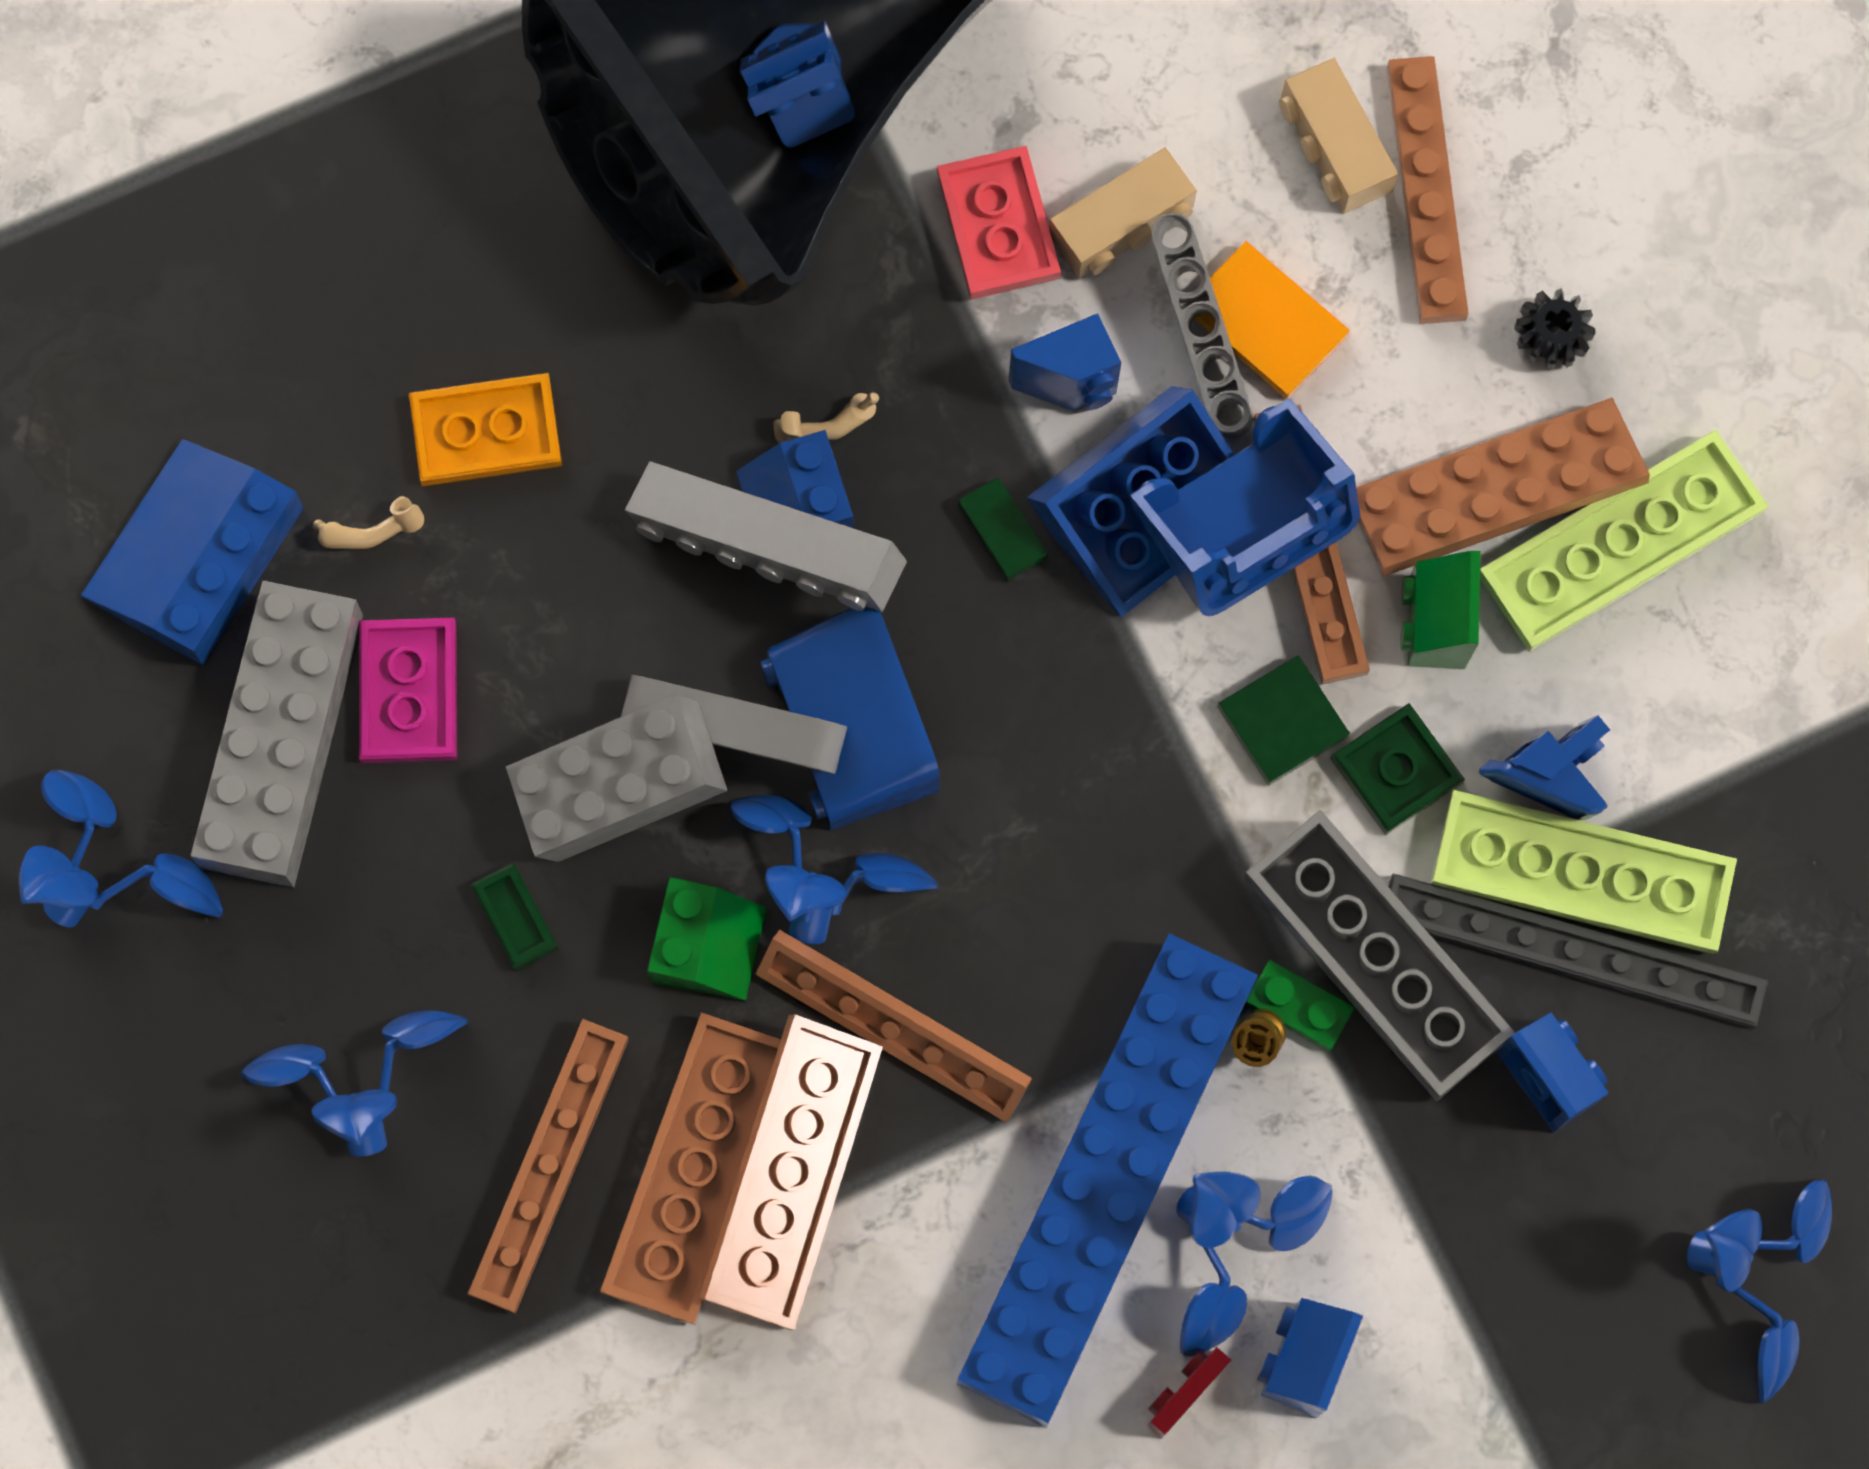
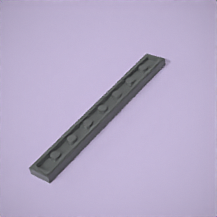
[1388,873,1768,1029]

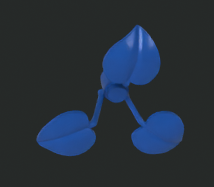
[19,769,223,928]
[729,794,939,944]
[240,1010,469,1156]
[1176,1172,1333,1356]
[1687,1179,1832,1404]

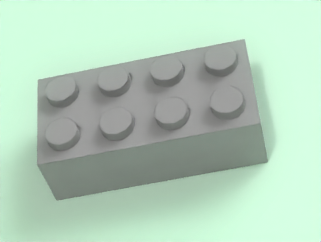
[506,694,728,862]

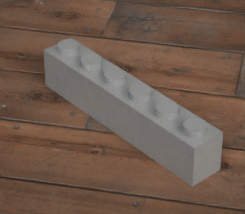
[625,461,907,612]

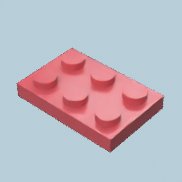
[937,146,1061,300]

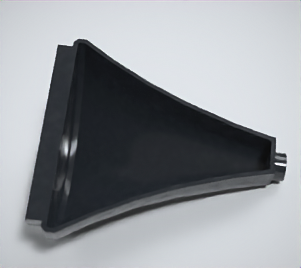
[522,0,993,306]

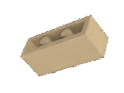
[1279,57,1398,214]
[1049,147,1197,279]

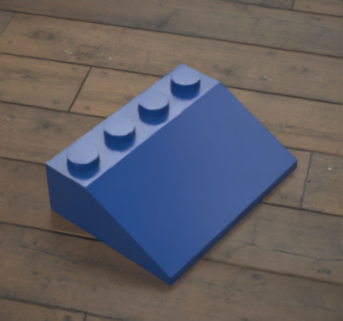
[1026,386,1235,617]
[81,439,304,666]

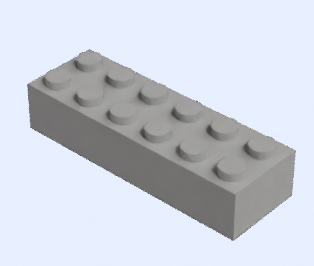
[191,580,363,888]
[1245,810,1515,1102]

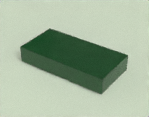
[958,477,1048,582]
[471,862,559,972]

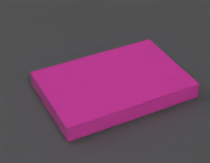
[359,618,457,763]

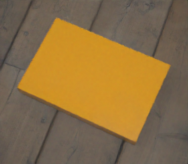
[1194,241,1350,400]
[409,373,562,486]

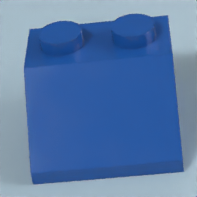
[1008,313,1122,412]
[736,430,854,528]
[1496,1013,1609,1133]
[1257,1298,1363,1418]

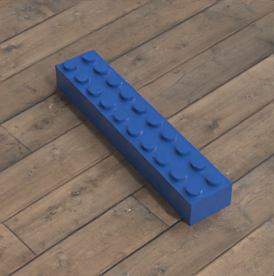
[957,933,1258,1428]

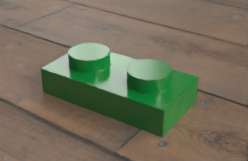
[1244,960,1355,1053]

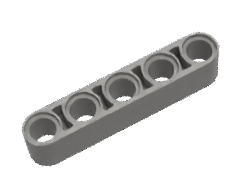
[1152,213,1253,439]
[621,674,848,774]

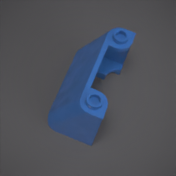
[1130,398,1360,616]
[760,606,940,830]

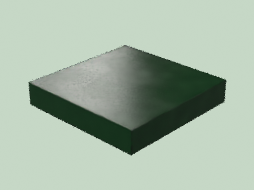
[1217,655,1350,786]
[1330,703,1465,836]

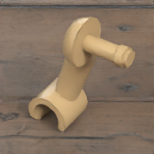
[773,392,879,443]
[313,496,424,549]

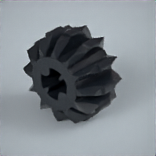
[1514,288,1596,370]

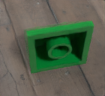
[1400,550,1481,669]
[648,877,767,1002]

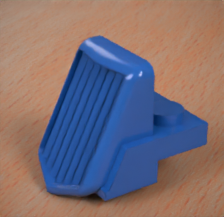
[740,20,855,148]
[1479,715,1610,820]

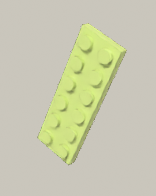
[1480,430,1769,652]
[1431,790,1737,955]

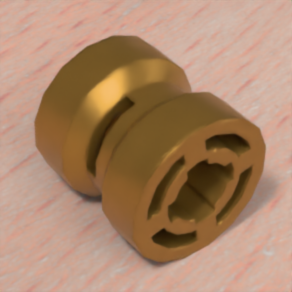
[1232,1009,1286,1067]

